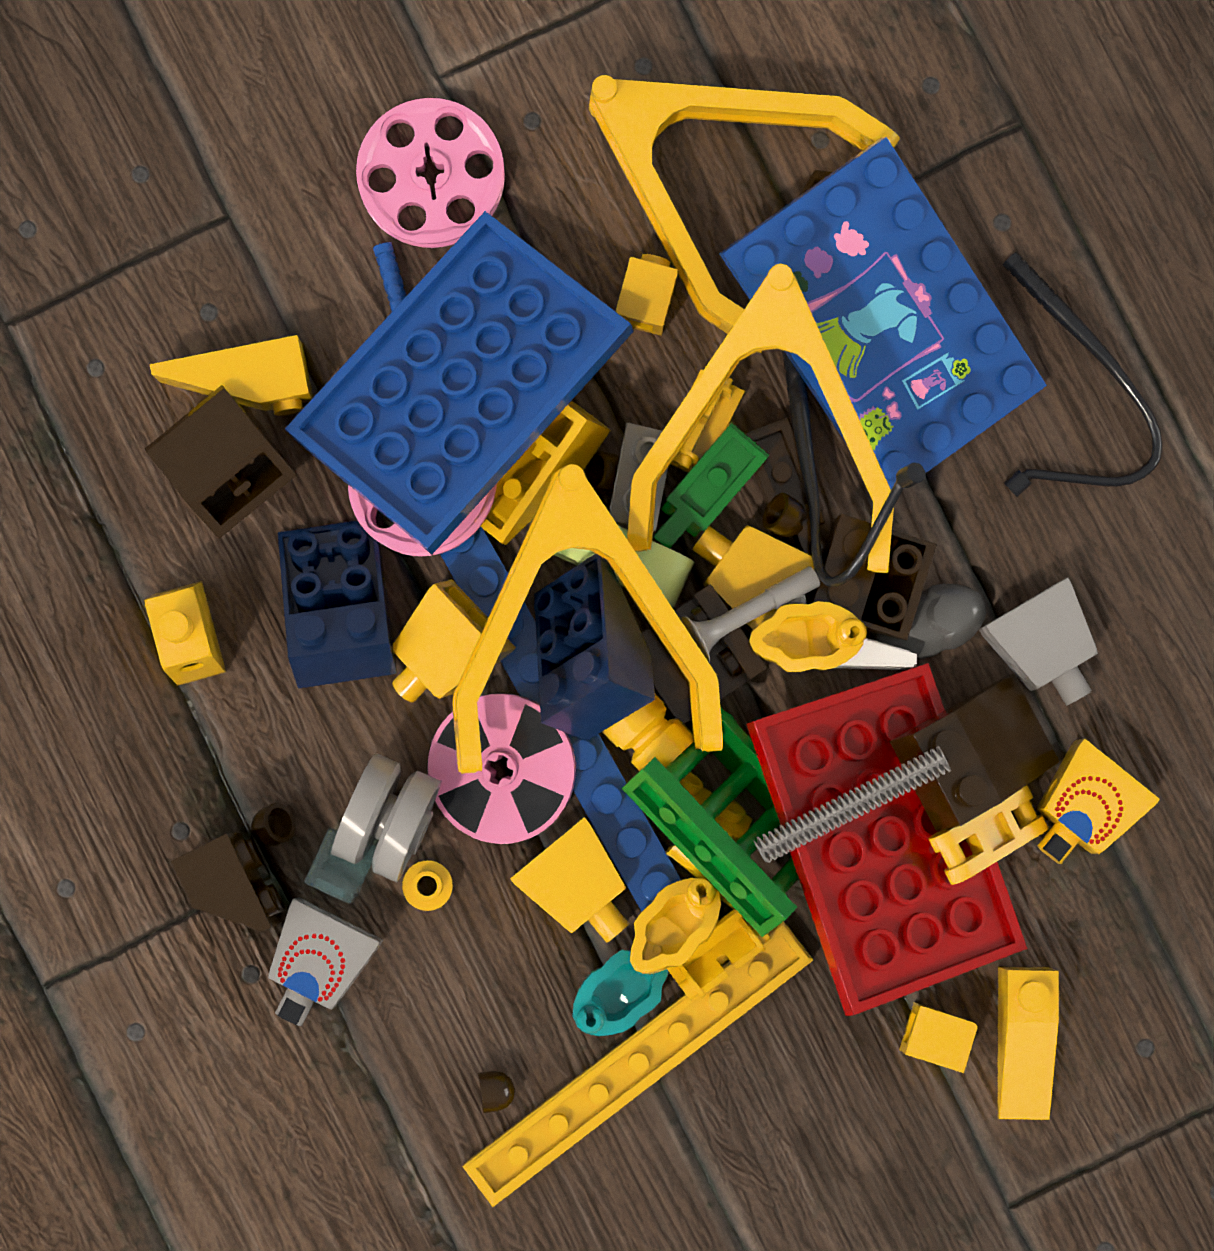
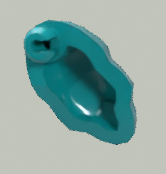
[572,950,669,1036]

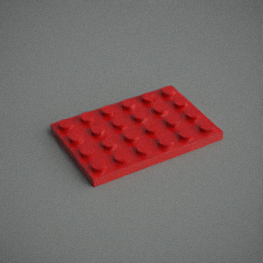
[746,663,1027,1016]

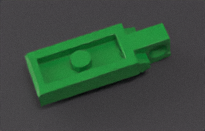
[654,422,769,549]

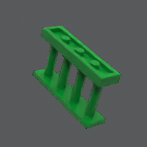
[622,706,799,937]

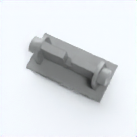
[609,423,668,531]

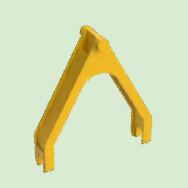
[589,75,900,353]
[627,264,894,573]
[452,464,723,774]

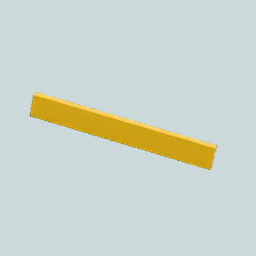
[462,921,813,1207]

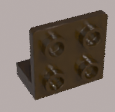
[641,584,767,724]

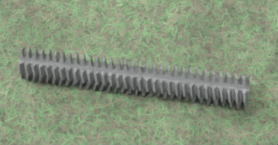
[753,746,951,863]

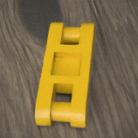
[928,785,1049,885]

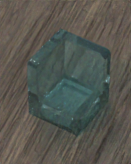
[304,827,376,904]

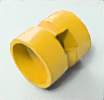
[602,693,694,771]

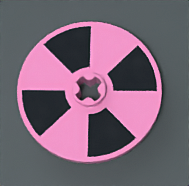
[428,693,576,844]

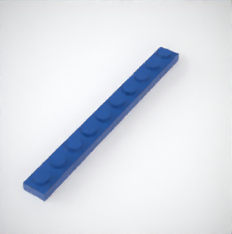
[440,527,681,912]

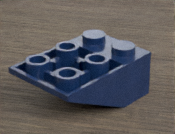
[278,520,397,689]
[534,554,655,741]

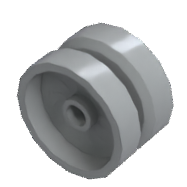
[331,753,442,882]

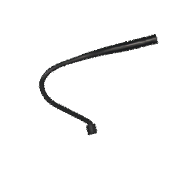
[1003,251,1162,497]
[782,350,925,587]

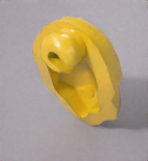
[749,601,867,672]
[630,877,721,974]

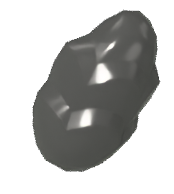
[877,583,986,660]

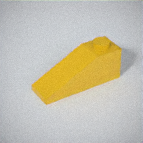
[150,335,313,416]
[480,401,611,545]
[998,967,1059,1120]

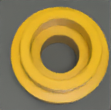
[402,860,453,911]

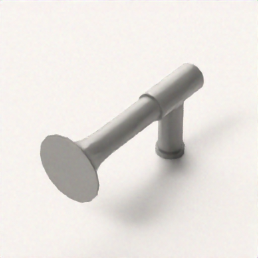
[681,566,820,663]

